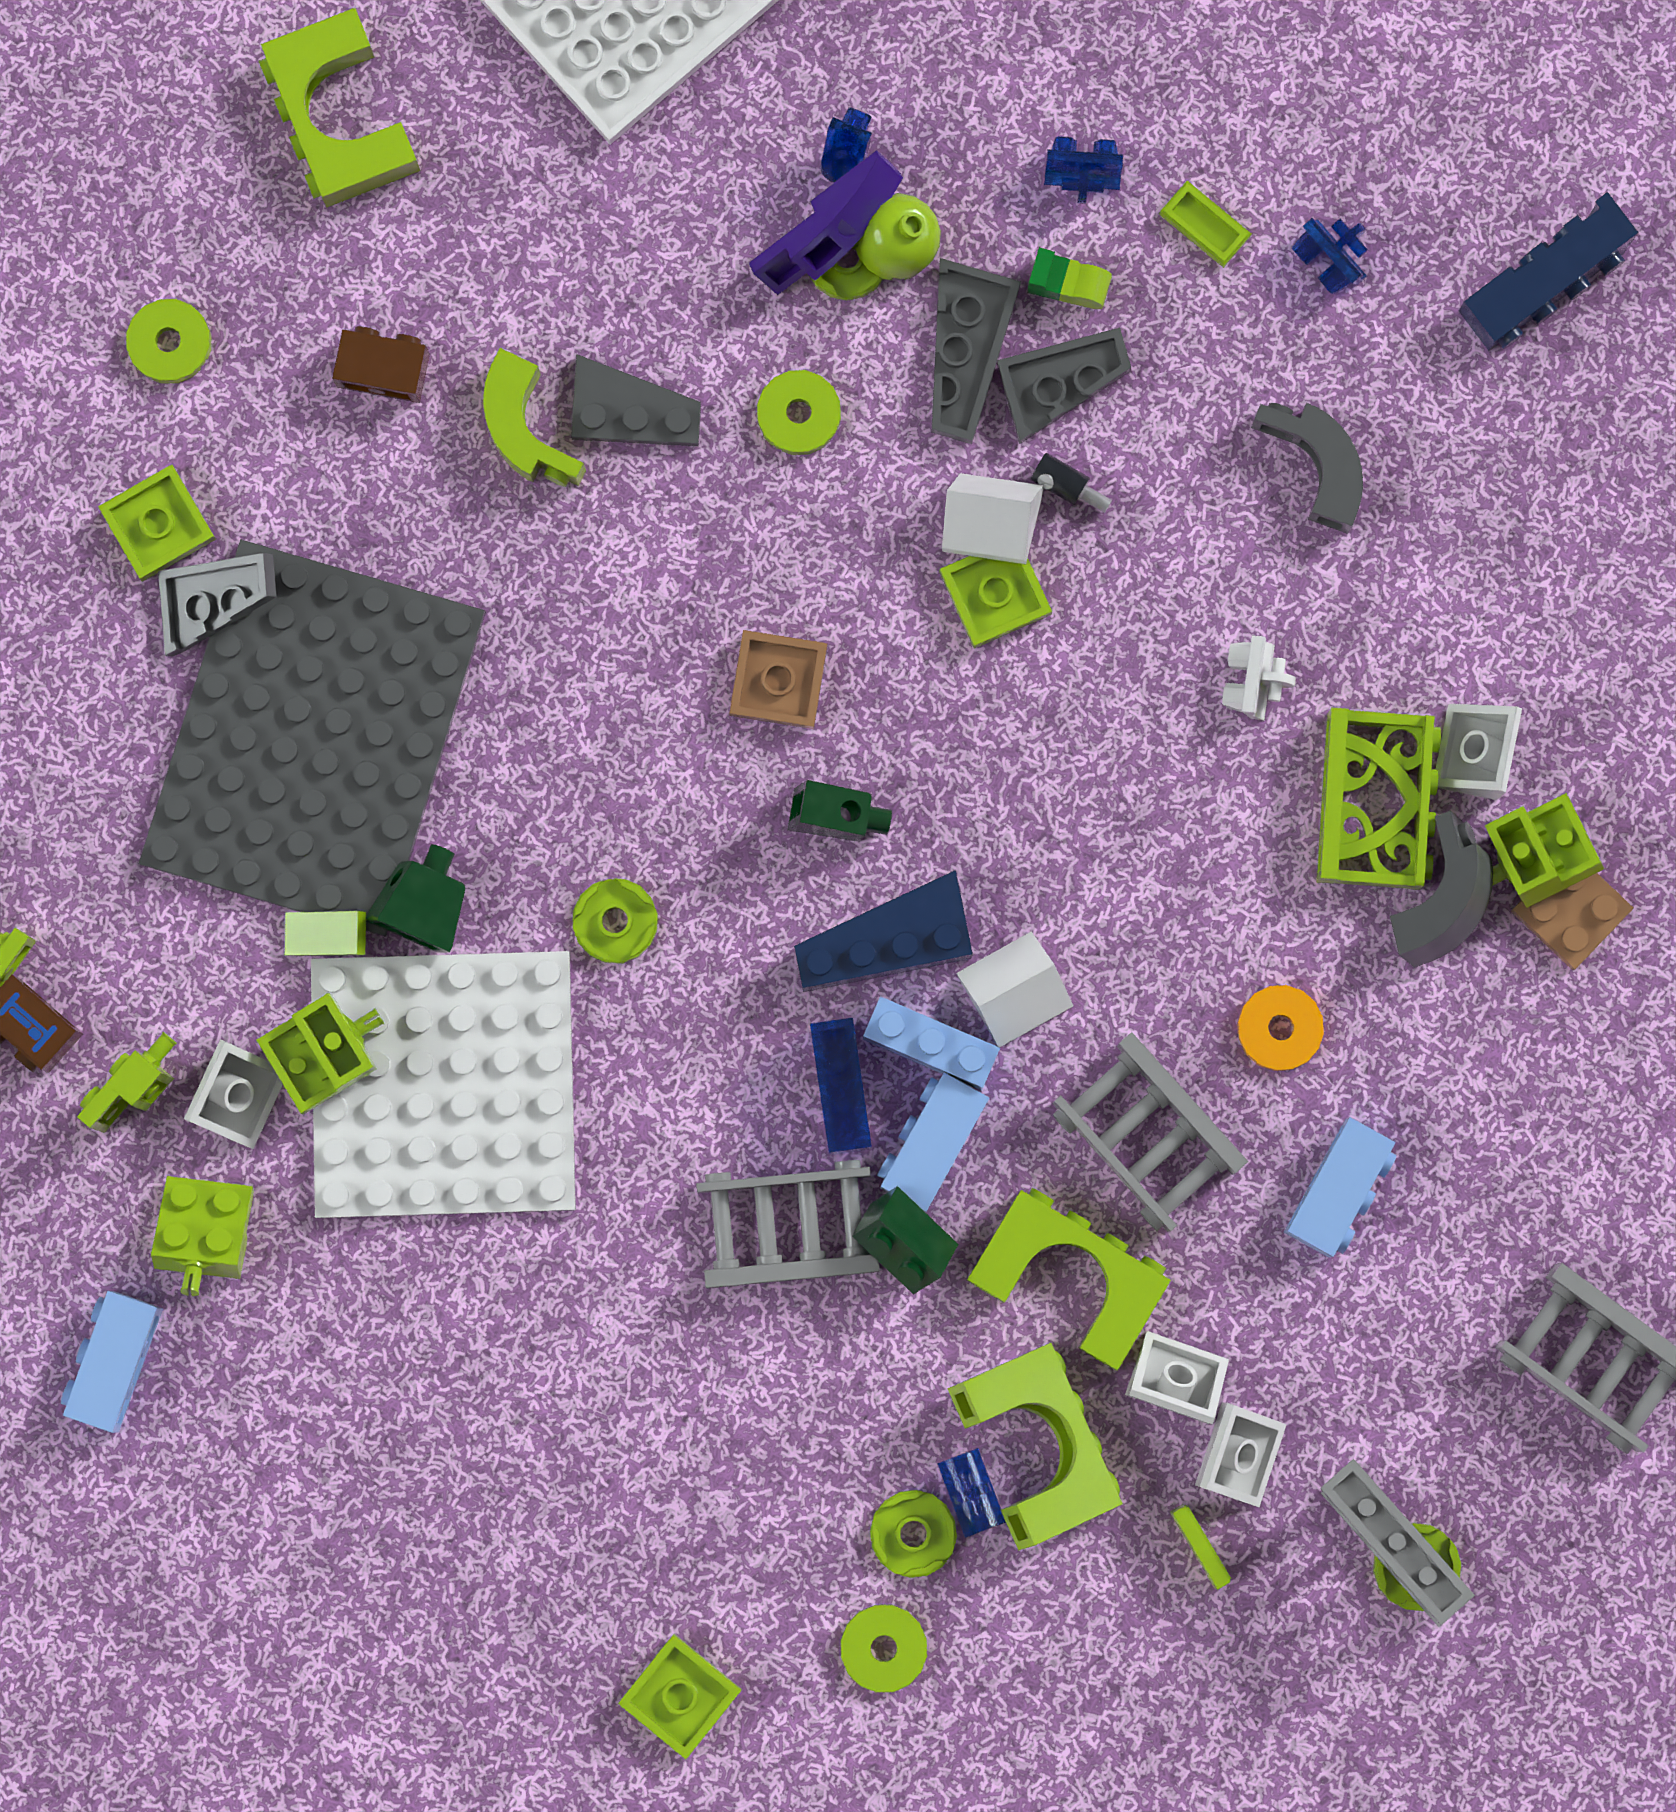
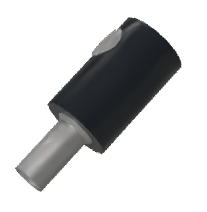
[1030,453,1112,513]

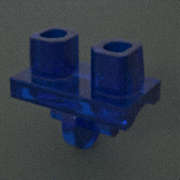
[820,107,872,182]
[1044,136,1124,204]
[1292,218,1368,294]
[937,1448,1006,1538]

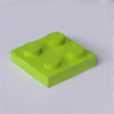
[98,464,216,582]
[939,556,1052,649]
[618,1634,742,1759]

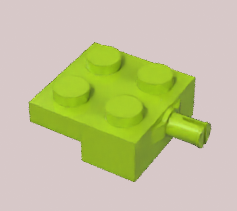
[1485,793,1605,908]
[256,993,385,1115]
[77,1031,177,1133]
[151,1176,254,1296]

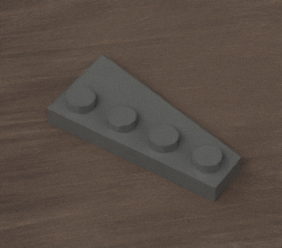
[931,258,1021,444]

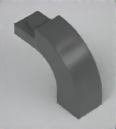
[1251,402,1363,534]
[1390,810,1493,968]

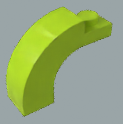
[483,348,586,487]

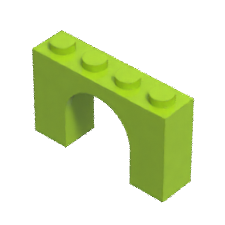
[259,8,420,208]
[966,1188,1171,1370]
[947,1343,1123,1551]

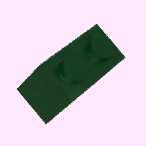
[852,1186,959,1295]

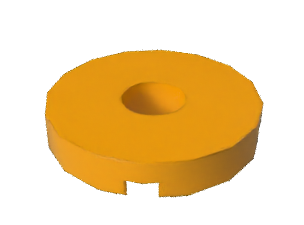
[1237,985,1324,1071]

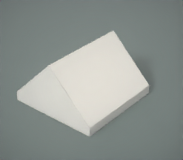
[942,473,1044,564]
[1435,704,1522,800]
[956,932,1073,1047]
[184,1039,283,1149]
[1125,1331,1229,1424]
[1195,1402,1287,1507]

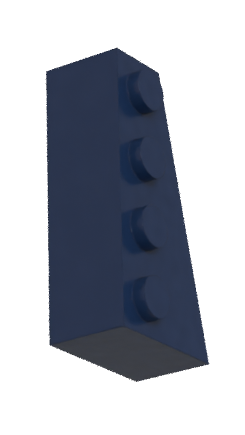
[1459,192,1639,351]
[794,870,973,992]

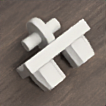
[1222,636,1296,721]

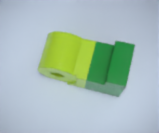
[1027,247,1112,309]

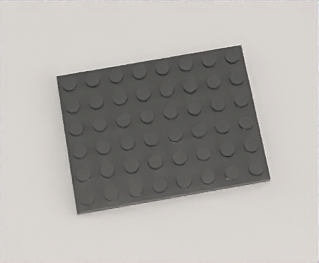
[138,539,486,937]

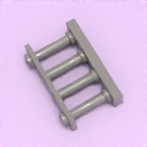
[1052,1032,1248,1232]
[696,1160,880,1289]
[1495,1263,1676,1454]
[1320,1459,1475,1627]

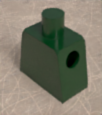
[787,780,892,841]
[366,844,466,953]

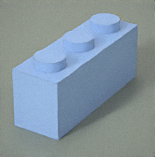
[863,996,1000,1091]
[877,1073,989,1212]
[1283,1117,1397,1258]
[61,1291,163,1433]

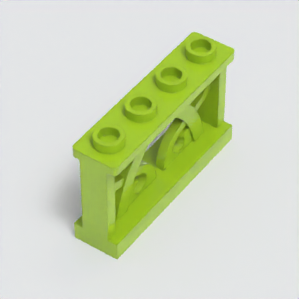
[1316,707,1441,890]

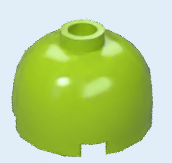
[856,193,941,280]

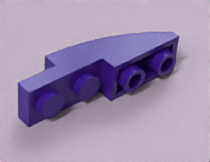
[749,150,903,295]

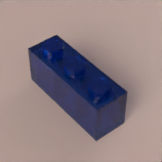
[810,1017,872,1156]

